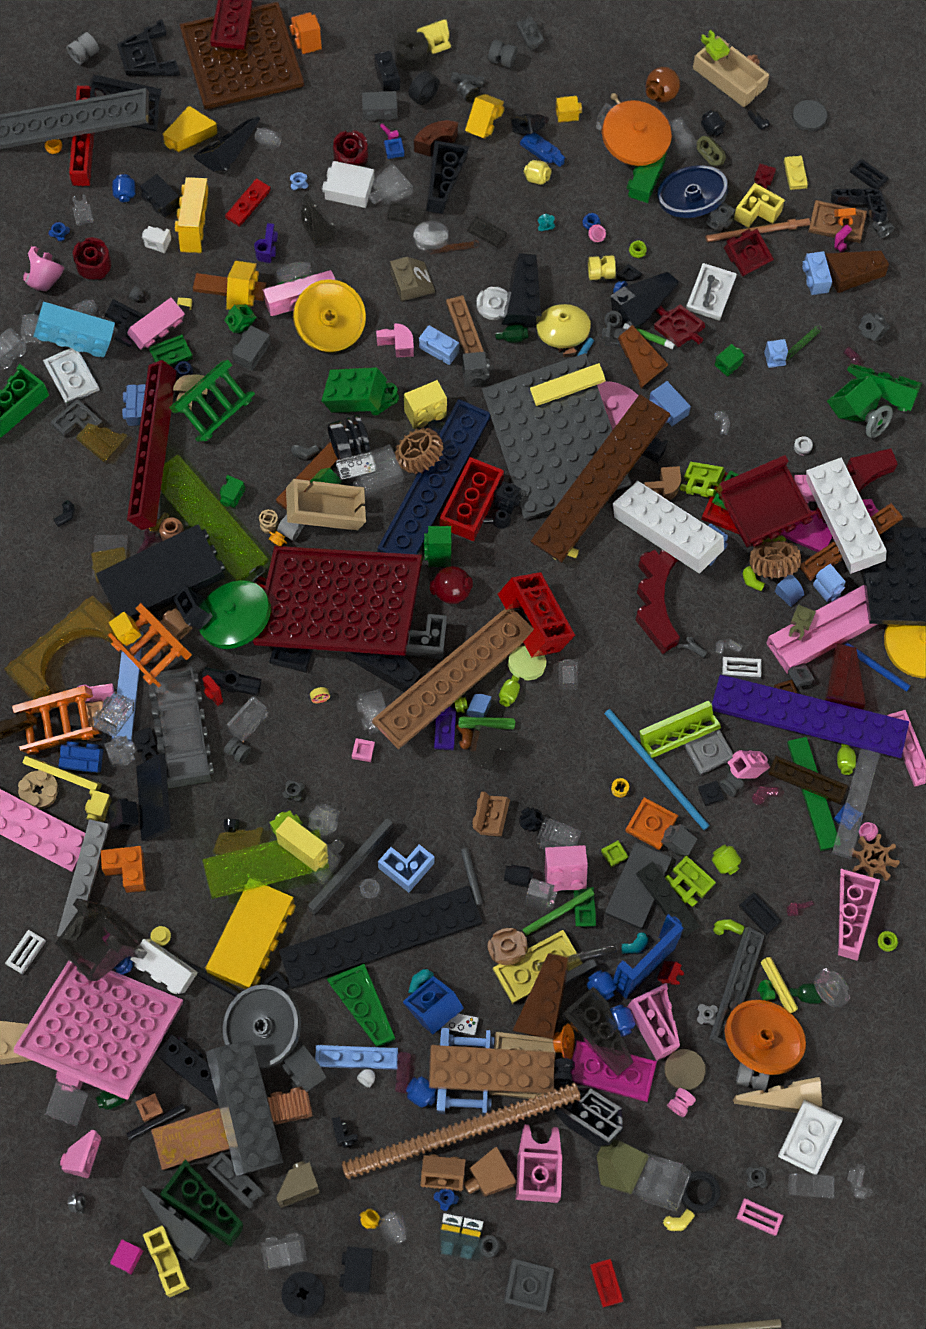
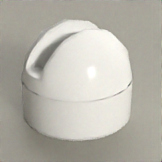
[357,1069,375,1087]

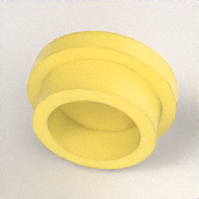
[151,926,171,946]

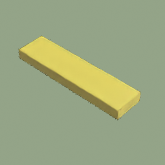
[530,363,606,406]
[23,756,102,791]

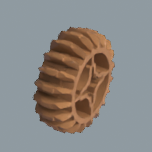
[395,427,444,474]
[750,540,801,579]

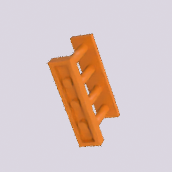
[108,603,192,687]
[12,686,100,755]

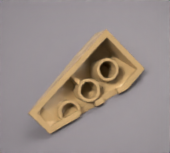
[733,1077,822,1113]

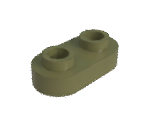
[696,136,726,166]

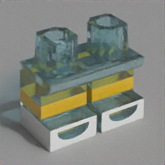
[440,1213,483,1260]

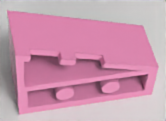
[627,983,680,1061]

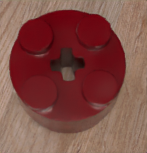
[333,130,368,167]
[73,237,111,280]

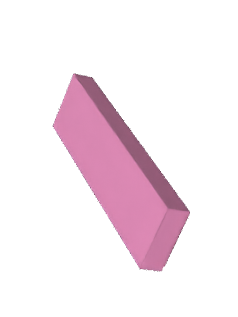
[887,710,926,787]

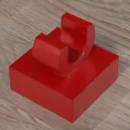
[657,961,684,985]

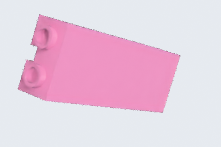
[766,585,878,674]

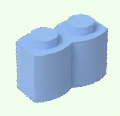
[813,564,846,603]

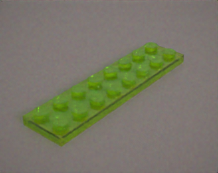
[161,455,269,581]

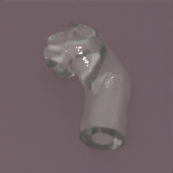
[714,639,743,654]

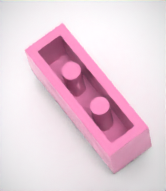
[127,298,185,350]

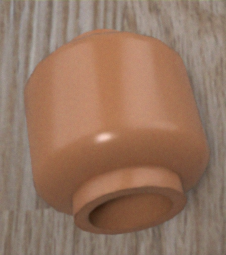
[159,517,184,541]

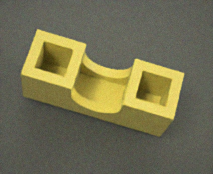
[143,1226,189,1298]

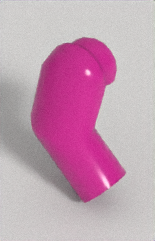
[834,225,852,252]

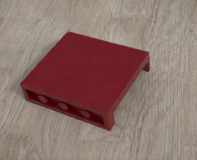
[716,455,816,548]

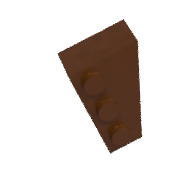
[825,251,889,293]

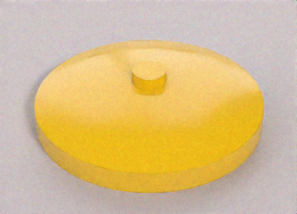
[293,279,366,353]
[884,624,926,678]

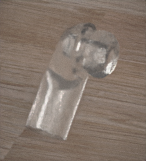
[714,410,730,435]

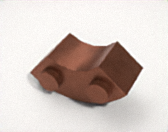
[414,120,458,157]

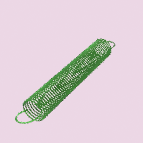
[786,325,821,360]

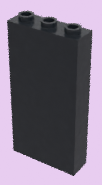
[96,524,226,622]

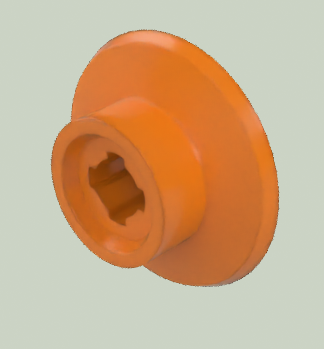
[553,1024,575,1059]

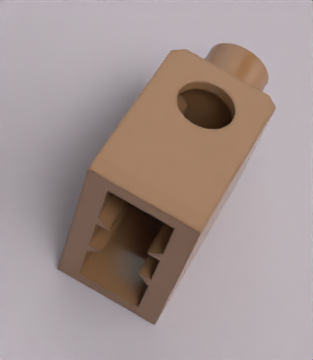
[463,1147,516,1197]

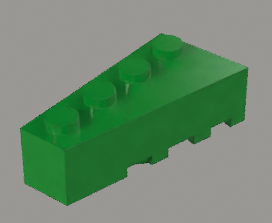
[0,364,49,438]

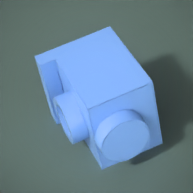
[764,339,788,368]

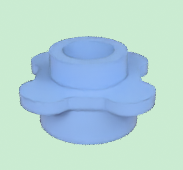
[290,172,308,190]

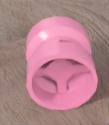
[667,1088,696,1117]

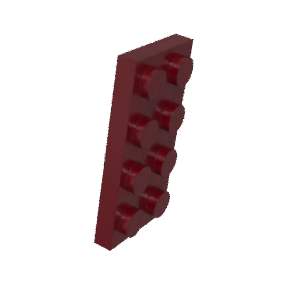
[210,0,253,49]

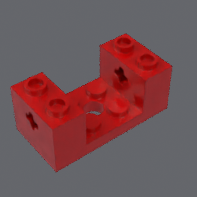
[498,572,575,658]

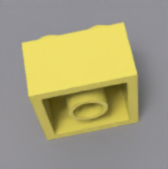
[404,380,447,429]

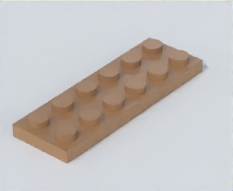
[429,1045,554,1095]

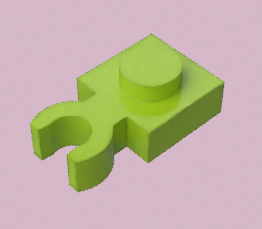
[701,30,730,61]

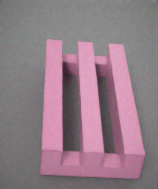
[736,1198,783,1236]

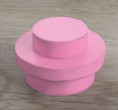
[588,224,606,243]
[859,822,878,841]

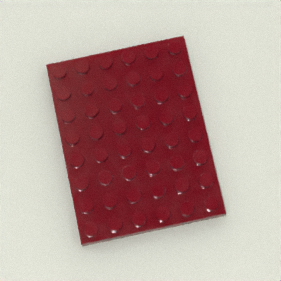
[253,546,423,656]

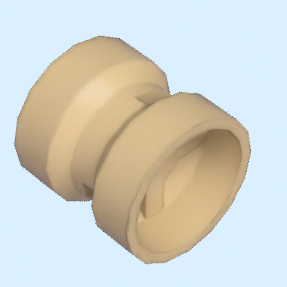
[259,509,279,534]

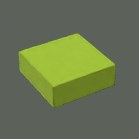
[601,840,628,867]

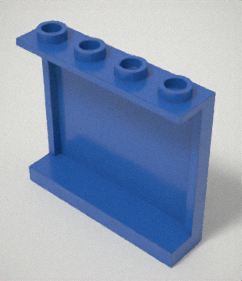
[613,914,684,999]

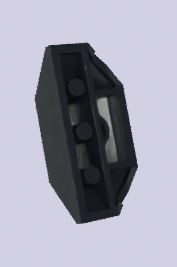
[551,1088,623,1147]

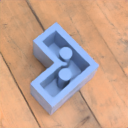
[378,845,434,893]

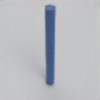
[843,642,911,692]

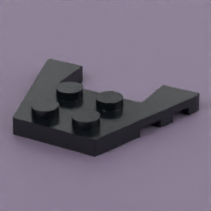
[117,19,180,76]

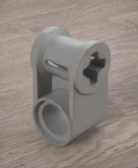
[277,514,305,541]

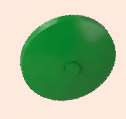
[199,581,271,649]

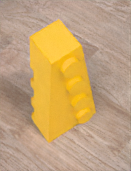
[175,177,208,253]

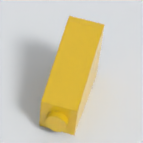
[163,106,218,152]

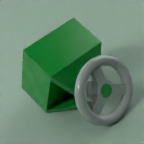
[827,375,893,438]

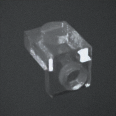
[847,1164,873,1199]

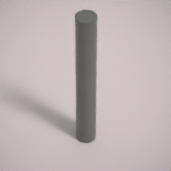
[461,848,483,906]

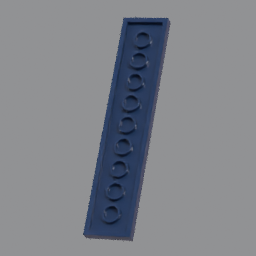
[377,399,491,555]

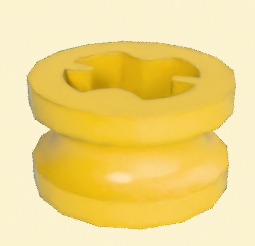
[611,778,629,798]

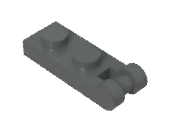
[207,1152,264,1209]

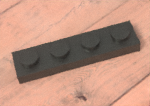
[636,861,700,939]

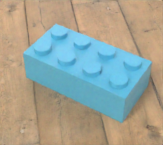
[33,301,115,357]

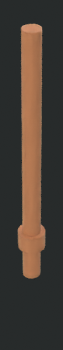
[706,218,810,242]

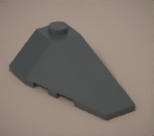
[141,1186,211,1261]

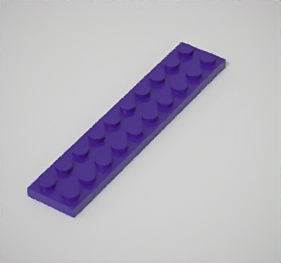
[712,674,909,758]

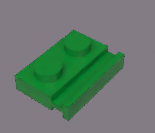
[149,335,193,367]

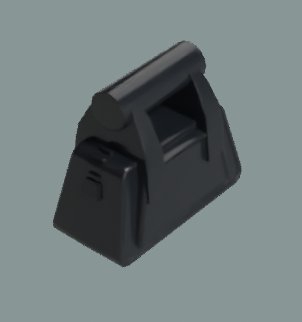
[511,113,549,134]

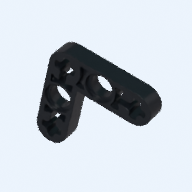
[830,189,888,222]

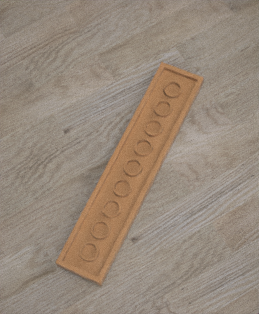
[372,609,534,749]

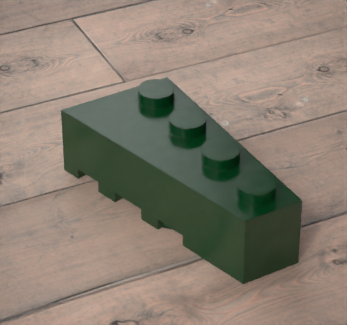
[160,1159,243,1247]

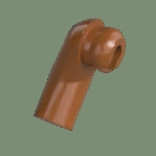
[456,725,474,750]

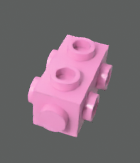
[728,750,770,778]

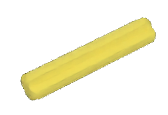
[761,957,798,1013]

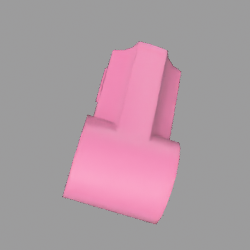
[78,683,115,703]

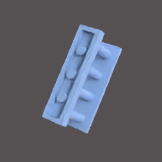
[437,1028,494,1116]

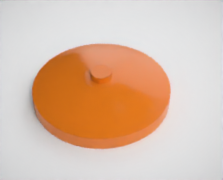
[602,101,671,166]
[725,1000,806,1075]

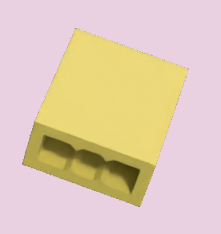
[276,816,328,872]

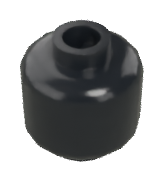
[700,109,726,137]

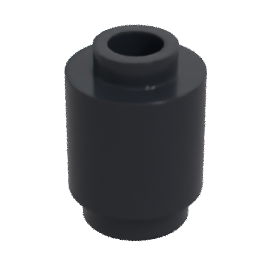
[504,864,533,887]

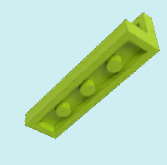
[639,701,721,758]

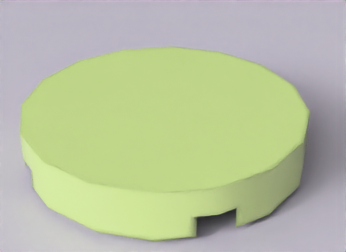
[508,645,546,681]

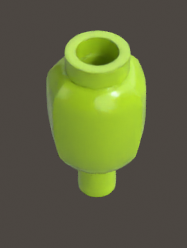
[499,675,520,707]
[837,743,856,775]

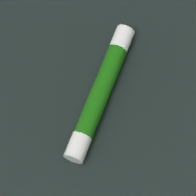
[623,323,675,349]

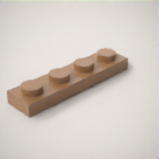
[446,295,484,354]

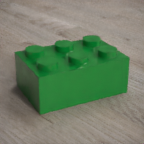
[321,368,387,412]

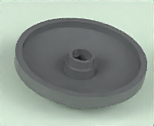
[223,985,301,1068]

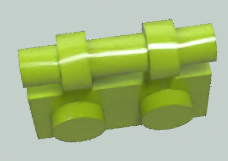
[680,462,726,497]
[665,856,716,907]

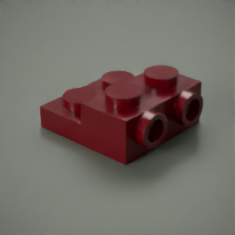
[724,229,774,277]

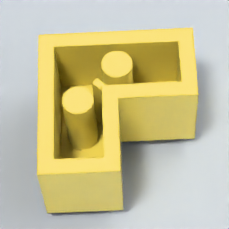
[734,183,785,228]

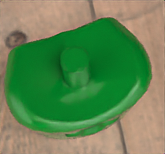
[757,979,776,1000]

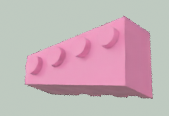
[838,869,880,961]

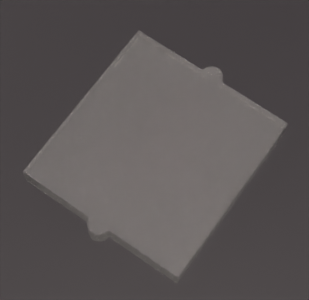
[45,1081,89,1127]

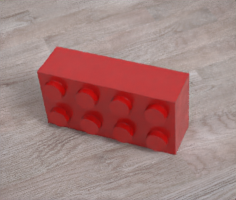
[440,457,504,542]

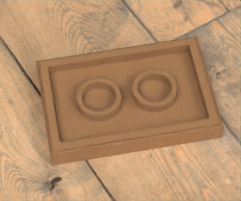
[808,200,867,243]

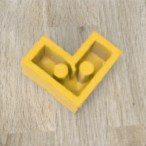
[465,94,504,138]
[226,261,259,310]

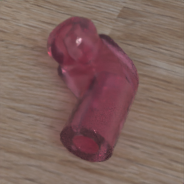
[843,347,861,366]
[752,786,778,805]

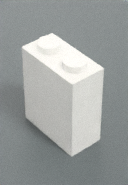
[322,161,374,208]

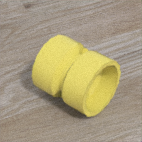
[588,255,616,280]

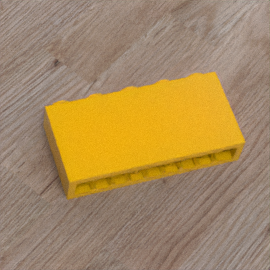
[206,879,296,989]

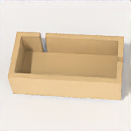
[693,35,769,108]
[286,479,366,531]

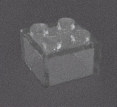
[632,1153,691,1212]

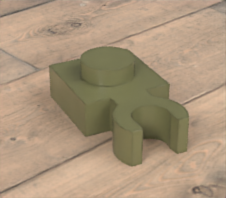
[789,605,816,641]

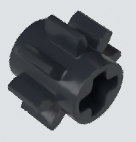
[519,807,543,832]

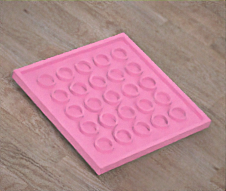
[14,955,183,1100]

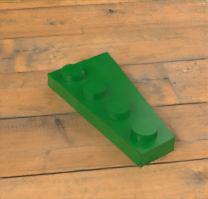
[327,964,395,1047]

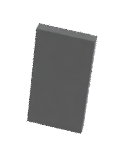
[605,842,672,929]

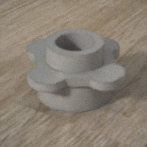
[697,1004,718,1025]

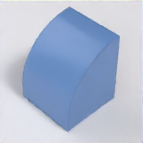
[775,575,804,607]
[466,694,491,717]

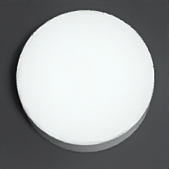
[794,436,813,455]

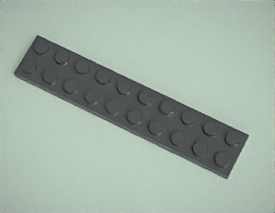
[0,88,149,149]

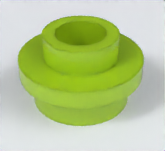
[629,241,647,258]
[454,696,468,713]
[877,931,898,952]

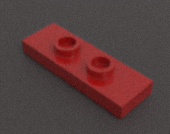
[225,178,271,227]

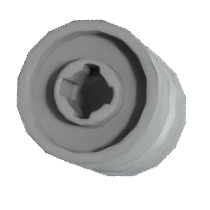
[67,32,100,65]
[736,1062,769,1092]

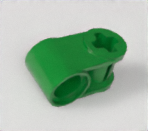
[370,383,399,416]

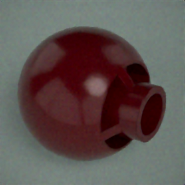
[430,566,473,604]

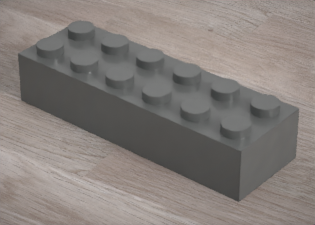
[206,1039,283,1176]

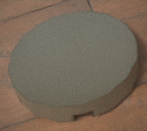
[664,1049,706,1091]

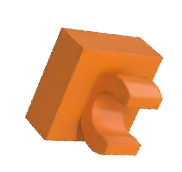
[834,208,856,226]

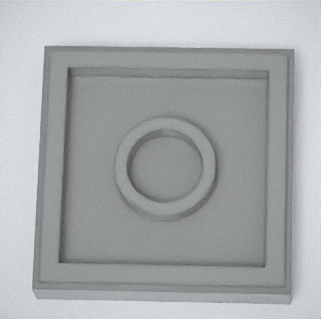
[683,729,733,775]

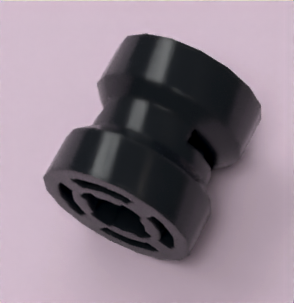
[554,1058,575,1085]

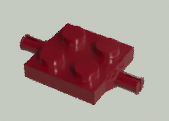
[654,304,705,347]

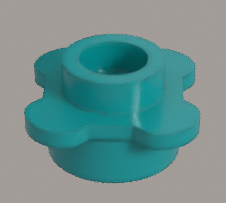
[537,214,555,231]

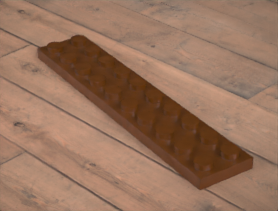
[531,394,671,563]

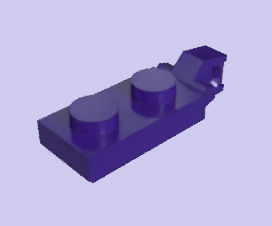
[434,706,456,750]

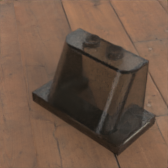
[56,898,148,982]

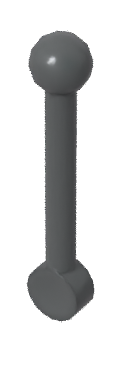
[703,275,715,307]

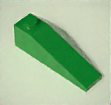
[847,363,922,411]

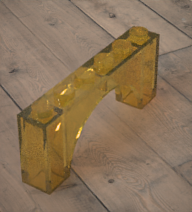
[4,595,117,700]

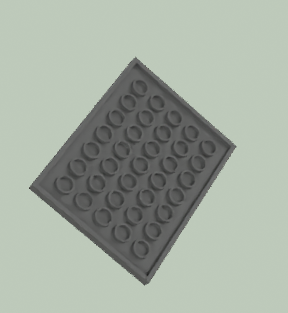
[482,353,631,521]

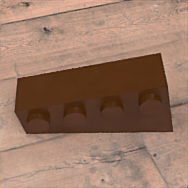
[513,953,570,1039]

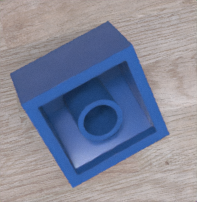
[403,976,464,1034]

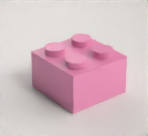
[545,845,588,891]

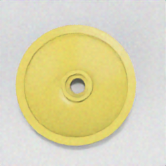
[537,304,591,348]

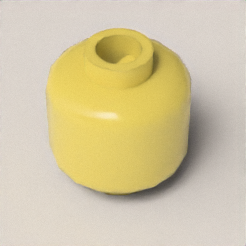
[524,160,551,185]

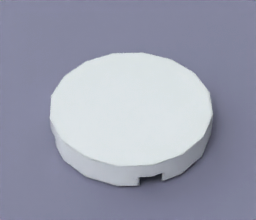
[477,287,508,320]

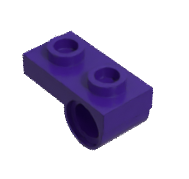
[254,223,278,263]

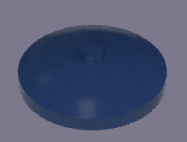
[658,165,728,218]

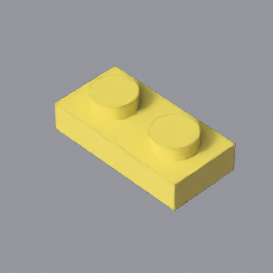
[784,156,808,190]

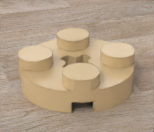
[18,770,59,809]

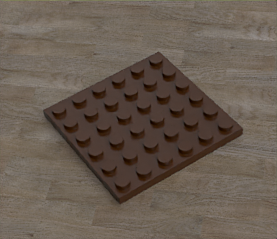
[179,2,304,110]

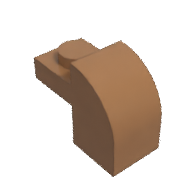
[644,466,681,501]

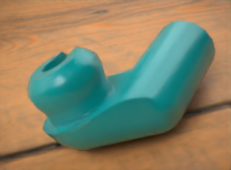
[621,932,649,954]

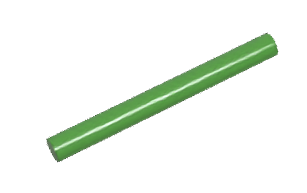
[522,888,595,936]

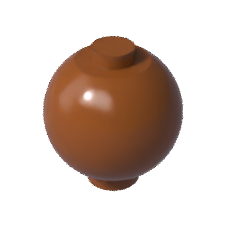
[646,67,680,102]

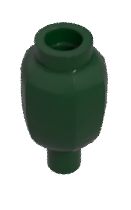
[495,325,529,343]
[790,983,827,1004]
[95,1090,134,1109]

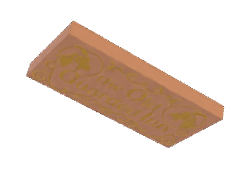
[151,1108,230,1171]

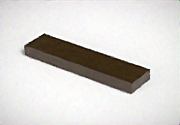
[768,755,848,805]

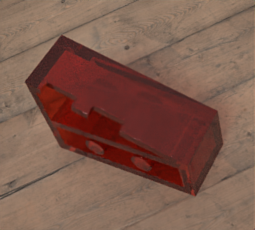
[825,643,866,710]

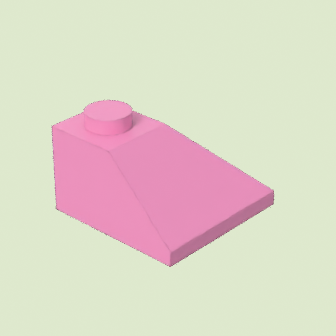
[60,1130,102,1179]

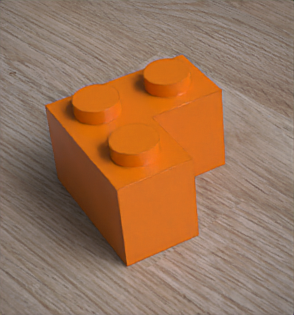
[289,12,322,54]
[101,846,146,893]

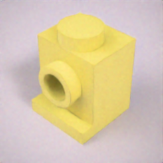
[85,789,112,822]

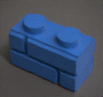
[59,741,103,772]

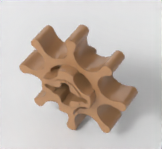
[849,834,900,881]

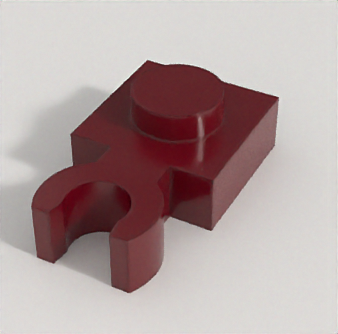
[754,164,776,189]

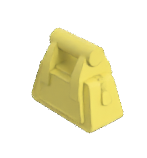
[417,20,451,54]

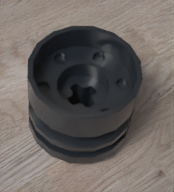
[327,415,370,461]

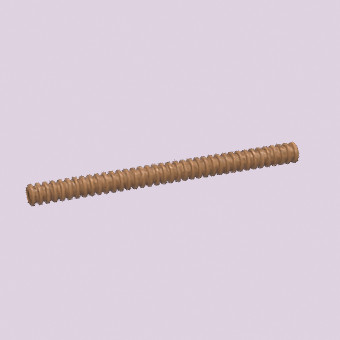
[342,1083,581,1180]

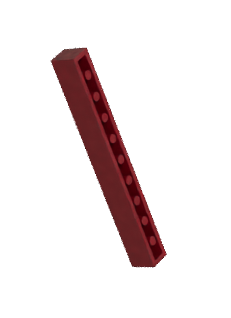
[127,360,177,530]

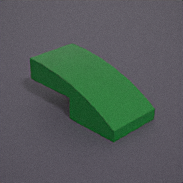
[573,887,596,927]

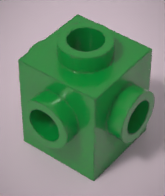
[224,304,257,333]

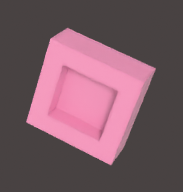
[352,738,375,762]

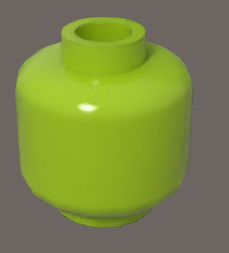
[712,844,741,875]

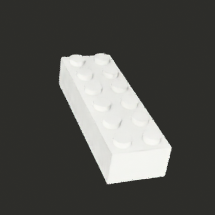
[806,458,887,574]
[613,481,724,573]

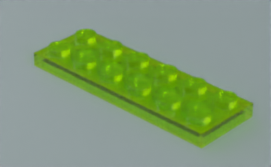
[202,829,329,899]

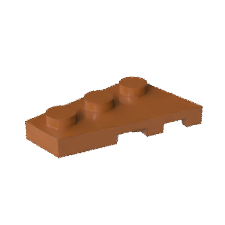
[618,325,668,388]

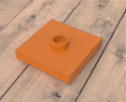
[625,797,678,850]

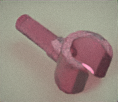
[137,529,155,553]
[787,901,814,916]

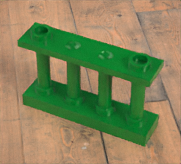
[169,360,255,442]

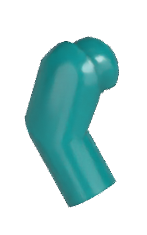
[408,969,434,994]

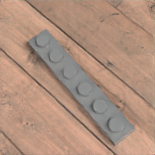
[57,819,110,941]

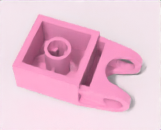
[516,1125,562,1203]

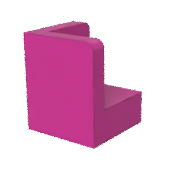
[110,1240,143,1275]

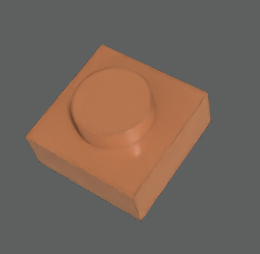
[136,1093,164,1122]

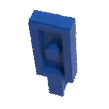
[520,132,565,167]

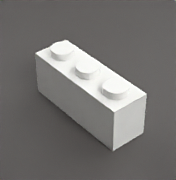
[130,939,198,994]

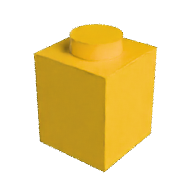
[556,96,582,122]
[109,612,142,647]

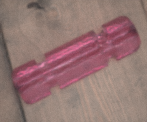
[395,1052,411,1093]

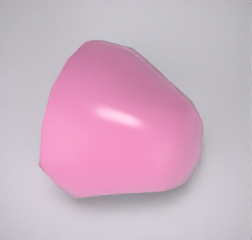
[23,246,65,291]

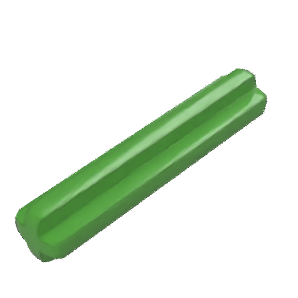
[458,717,515,729]

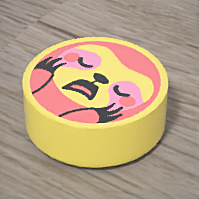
[310,687,330,704]

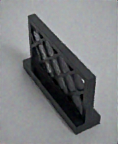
[89,74,162,132]

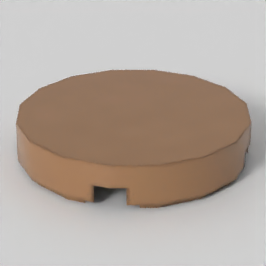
[488,928,528,965]

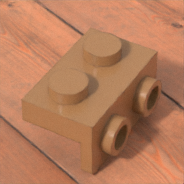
[473,792,510,836]

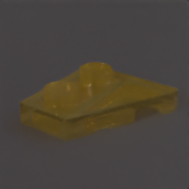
[76,423,128,462]
[213,827,264,865]

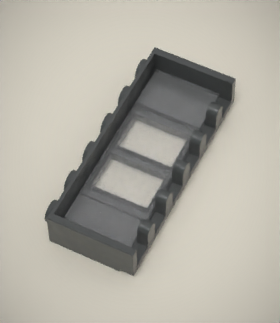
[148,667,214,788]

